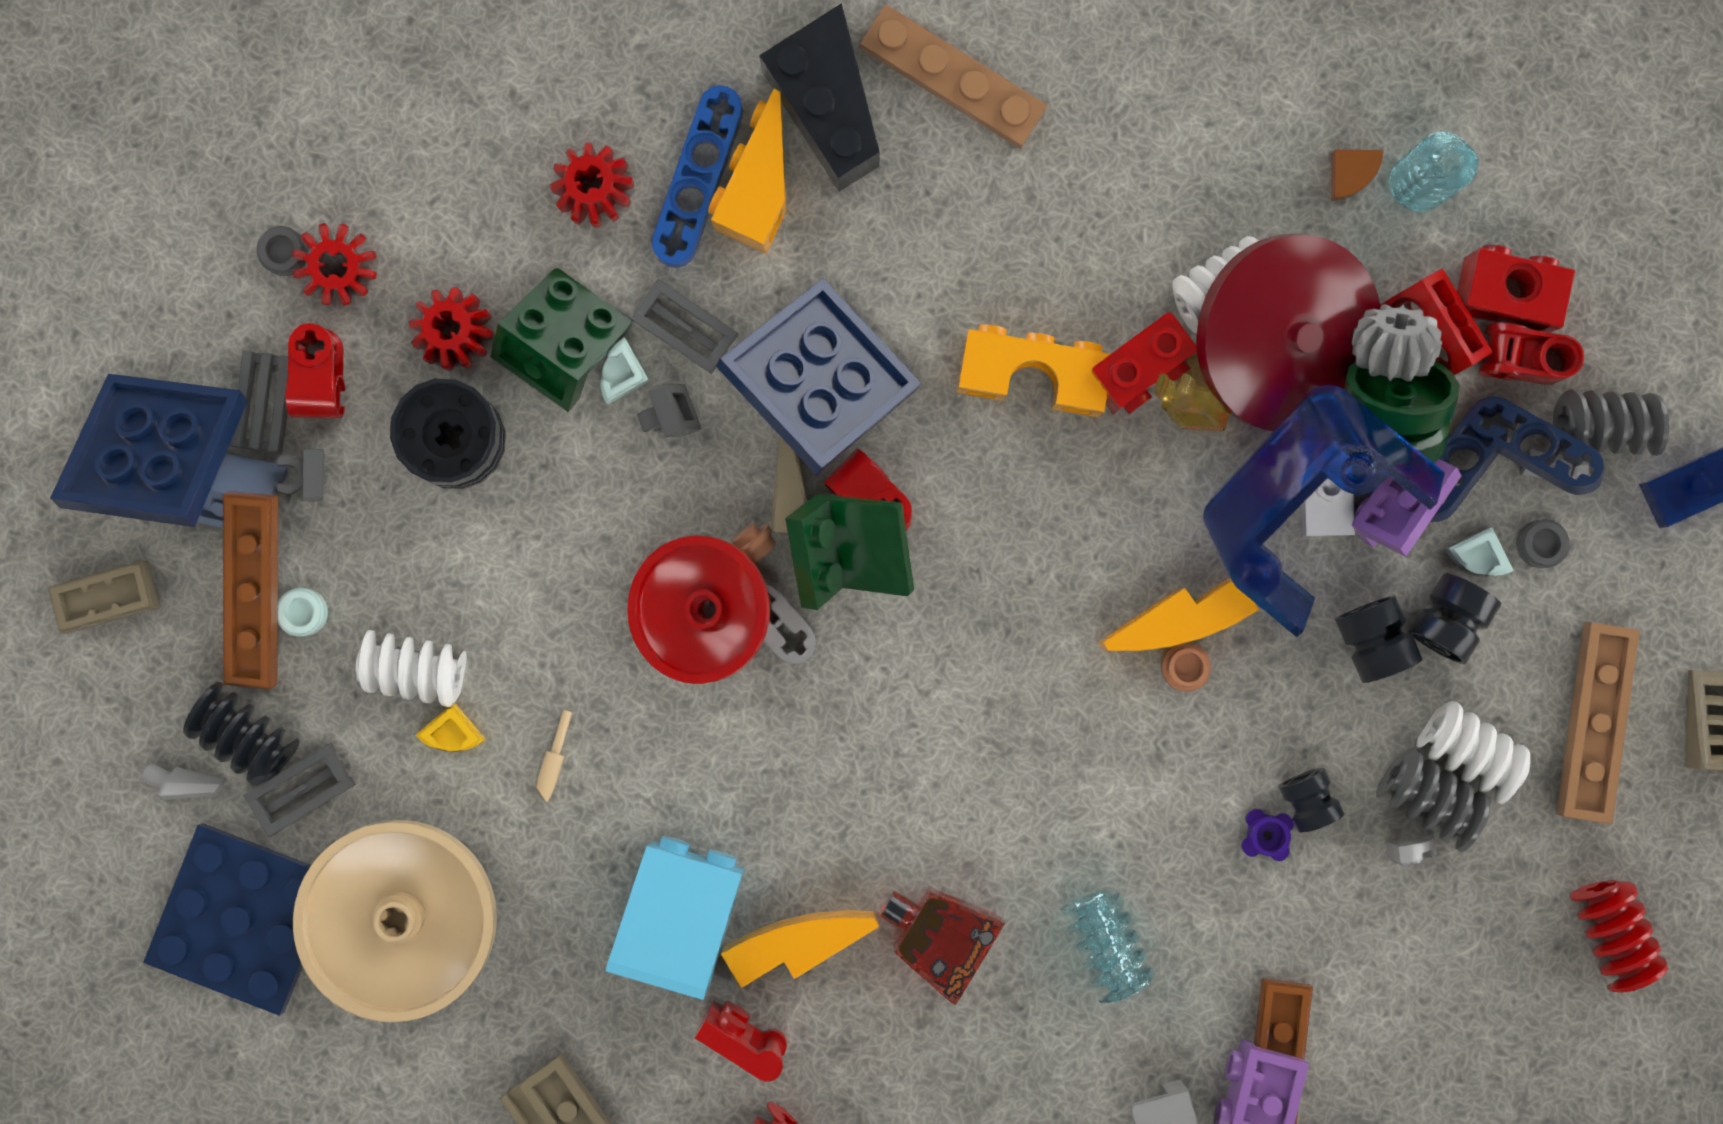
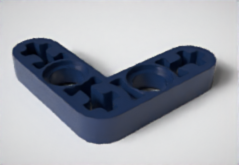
[1430,396,1604,522]

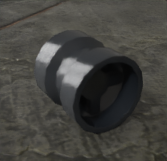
[1278,768,1345,833]

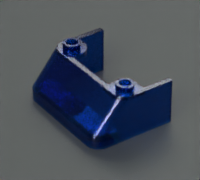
[1203,385,1445,637]

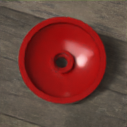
[627,535,770,684]

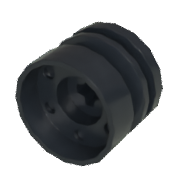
[390,378,506,489]

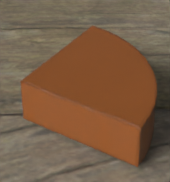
[1331,149,1383,201]

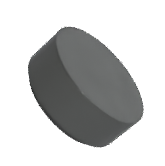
[257,226,309,276]
[1516,519,1570,568]

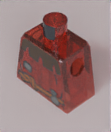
[879,886,1005,1005]

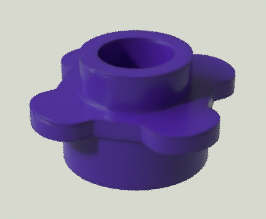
[1241,808,1294,861]

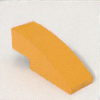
[1097,577,1259,651]
[721,910,879,988]

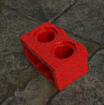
[1379,268,1493,375]

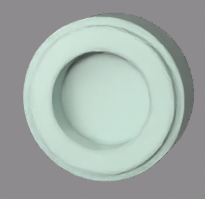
[278,588,328,636]

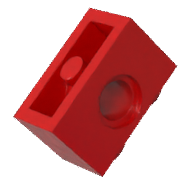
[1457,245,1576,333]

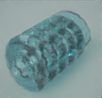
[1389,131,1479,212]
[1060,891,1155,1004]

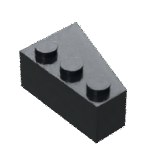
[759,3,880,192]

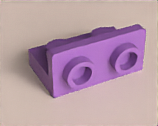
[1351,459,1462,557]
[1214,1039,1309,1124]

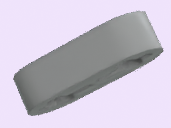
[764,584,817,664]

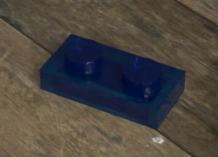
[1639,446,1723,528]

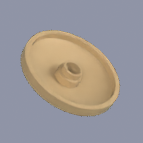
[293,820,497,1022]

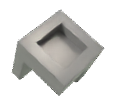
[1130,1079,1198,1124]

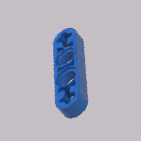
[652,85,743,268]

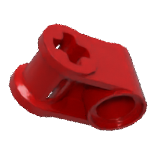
[285,323,346,418]
[1478,323,1584,385]
[823,448,912,531]

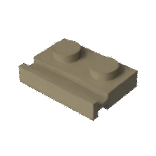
[500,1052,612,1124]

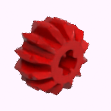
[550,142,634,228]
[292,223,378,306]
[408,287,494,371]

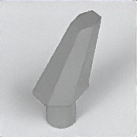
[141,763,227,800]

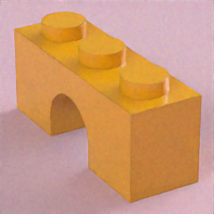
[957,324,1111,418]

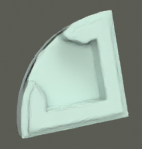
[600,338,649,405]
[1445,527,1514,576]

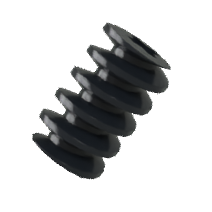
[183,682,300,786]

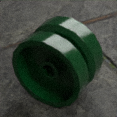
[1335,361,1460,471]

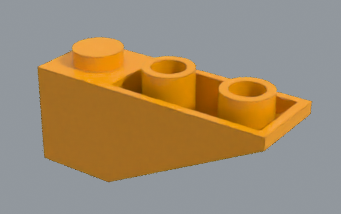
[708,89,787,254]

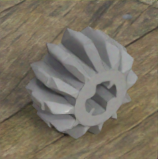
[1352,304,1442,381]

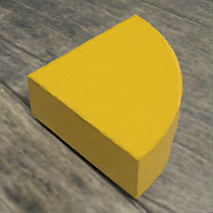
[415,703,486,752]

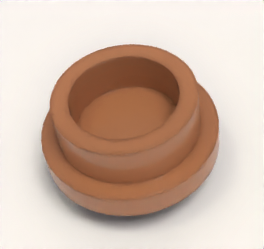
[731,523,776,563]
[1161,643,1211,692]

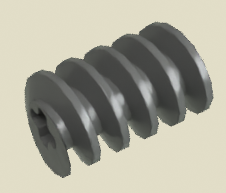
[1553,389,1670,456]
[1376,748,1491,852]

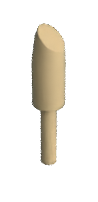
[536,710,572,803]

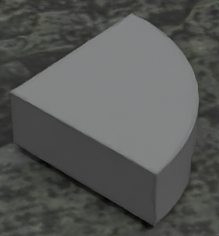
[1385,835,1437,866]

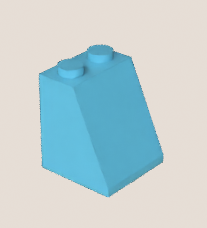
[605,836,745,1000]

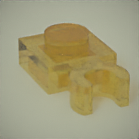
[1154,374,1230,431]

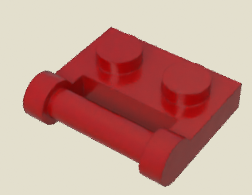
[694,1000,787,1082]

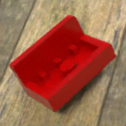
[1092,312,1197,415]

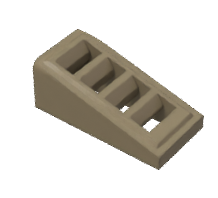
[771,436,807,535]
[1685,670,1723,771]

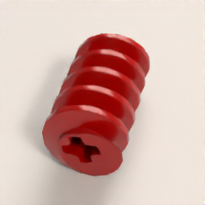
[1570,880,1669,993]

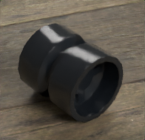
[1408,573,1501,665]
[1335,595,1423,683]

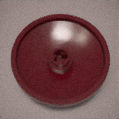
[1196,234,1380,433]

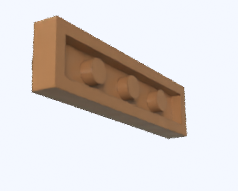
[860,4,1048,149]
[1556,622,1640,824]

